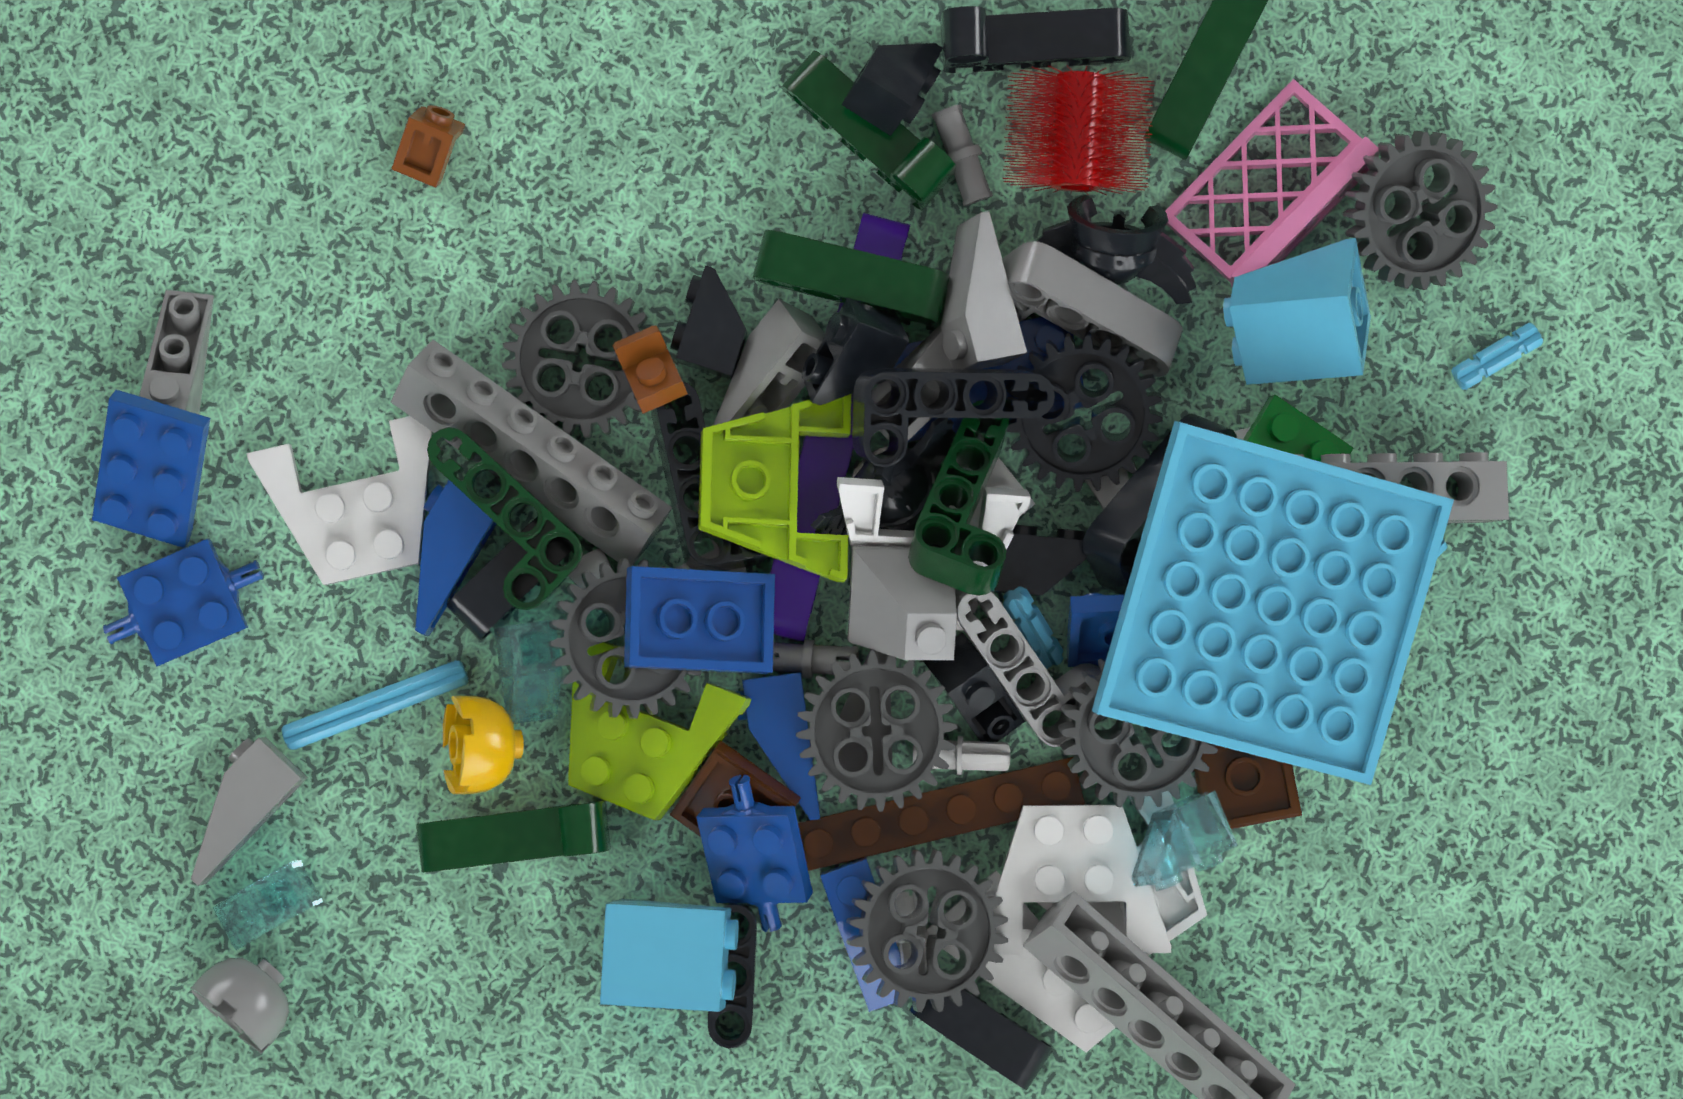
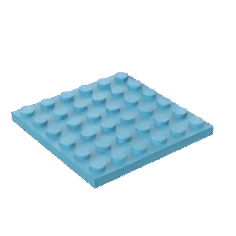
[1092,421,1454,785]

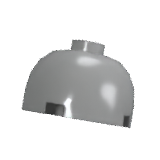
[190,958,289,1053]

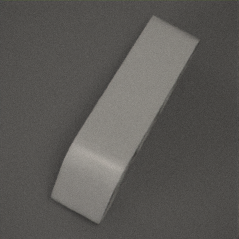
[1002,241,1183,377]
[955,589,1106,747]

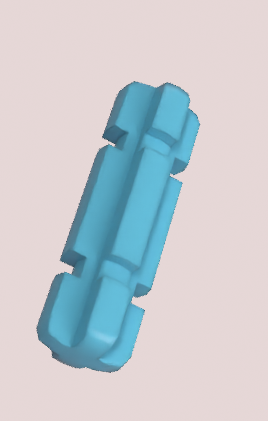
[1451,323,1543,390]
[1003,586,1063,669]

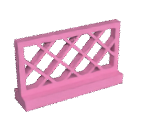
[1165,79,1379,287]

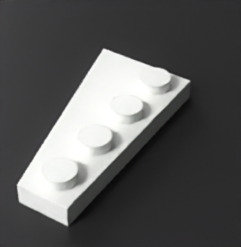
[927,870,1116,1053]

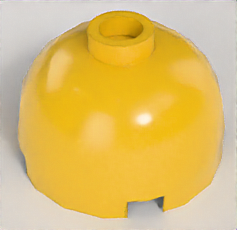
[443,696,524,794]

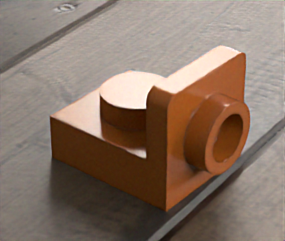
[392,105,465,188]
[613,325,688,414]

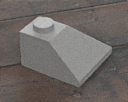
[847,546,957,660]

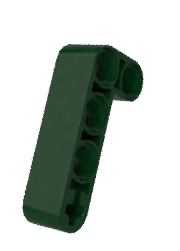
[1143,0,1268,161]
[781,50,956,211]
[752,230,950,331]
[908,400,1009,596]
[427,427,583,610]
[416,800,611,873]

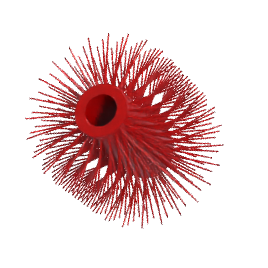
[1002,65,1155,195]

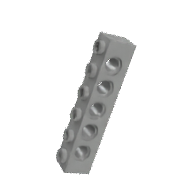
[391,340,672,567]
[1294,452,1509,523]
[1023,891,1296,1099]

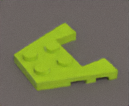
[698,394,851,583]
[568,641,752,820]

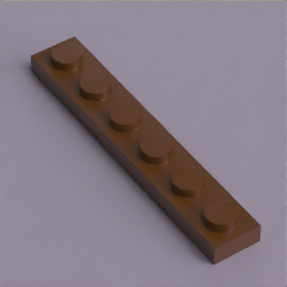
[798,757,1085,871]

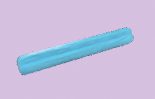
[281,660,469,750]

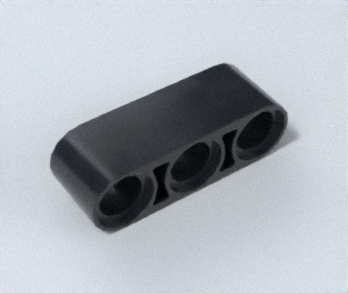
[446,516,574,641]
[708,903,757,1049]
[909,988,1054,1090]

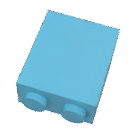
[1223,238,1371,385]
[600,899,739,1012]

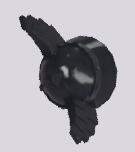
[1035,195,1196,305]
[811,418,955,535]

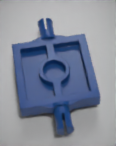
[103,538,264,667]
[696,775,813,932]

